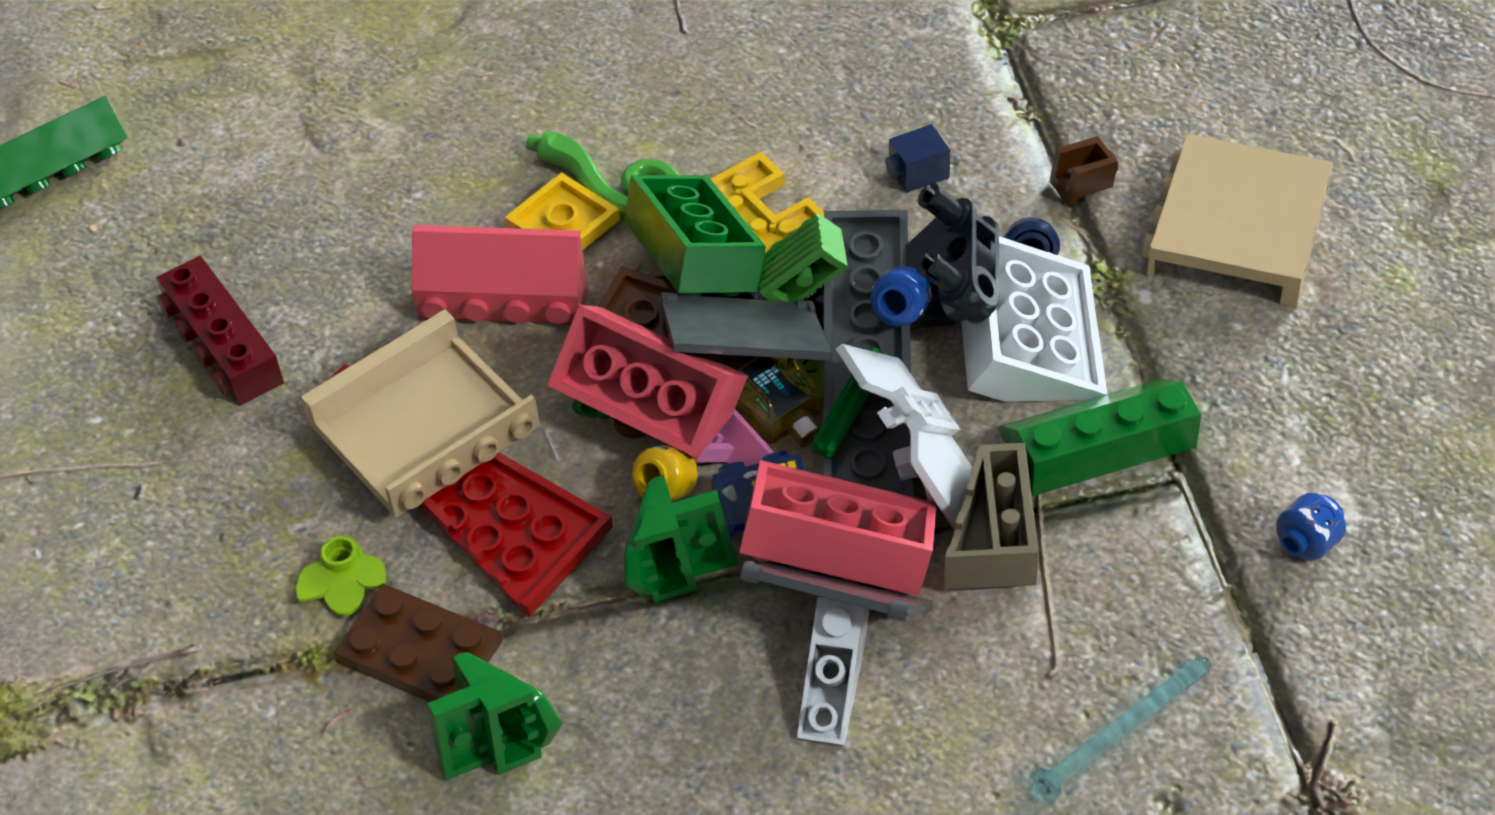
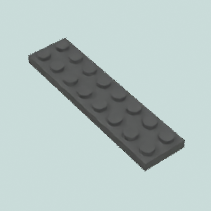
[823,210,914,497]

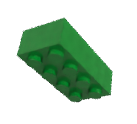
[624,175,766,296]

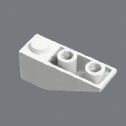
[797,597,870,746]

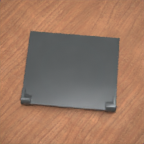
[658,292,832,361]
[740,561,933,622]

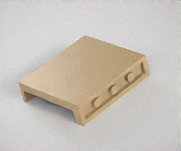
[1142,134,1333,308]
[301,309,540,518]

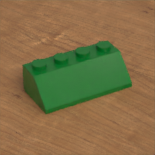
[0,95,128,209]
[999,379,1202,496]

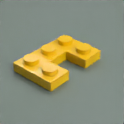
[711,152,824,252]

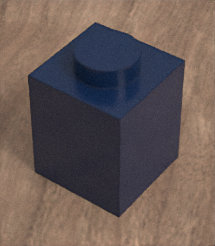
[885,124,950,193]

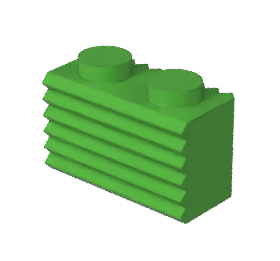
[759,214,847,302]

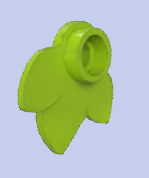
[296,536,387,617]

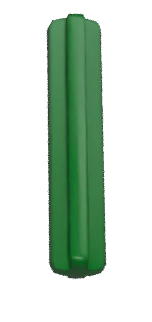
[812,347,888,459]

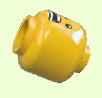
[632,445,698,502]

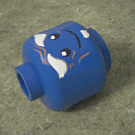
[870,266,932,327]
[1276,493,1346,561]

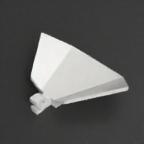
[836,344,973,531]

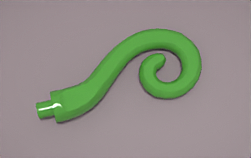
[526,131,680,217]

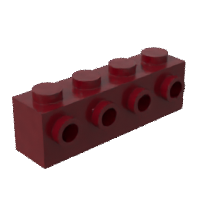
[156,255,284,406]

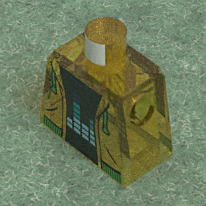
[735,356,820,447]

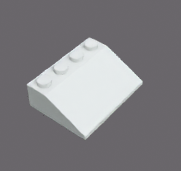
[961,237,1107,402]

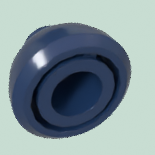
[1003,217,1060,256]

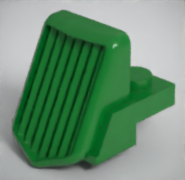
[624,475,738,603]
[427,653,562,781]

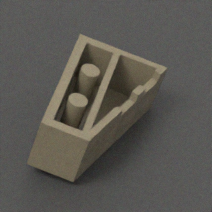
[944,443,1038,590]

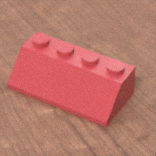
[411,225,588,324]
[547,305,748,457]
[739,460,936,596]

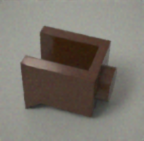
[1049,136,1119,208]

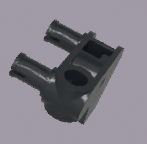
[906,183,1000,324]

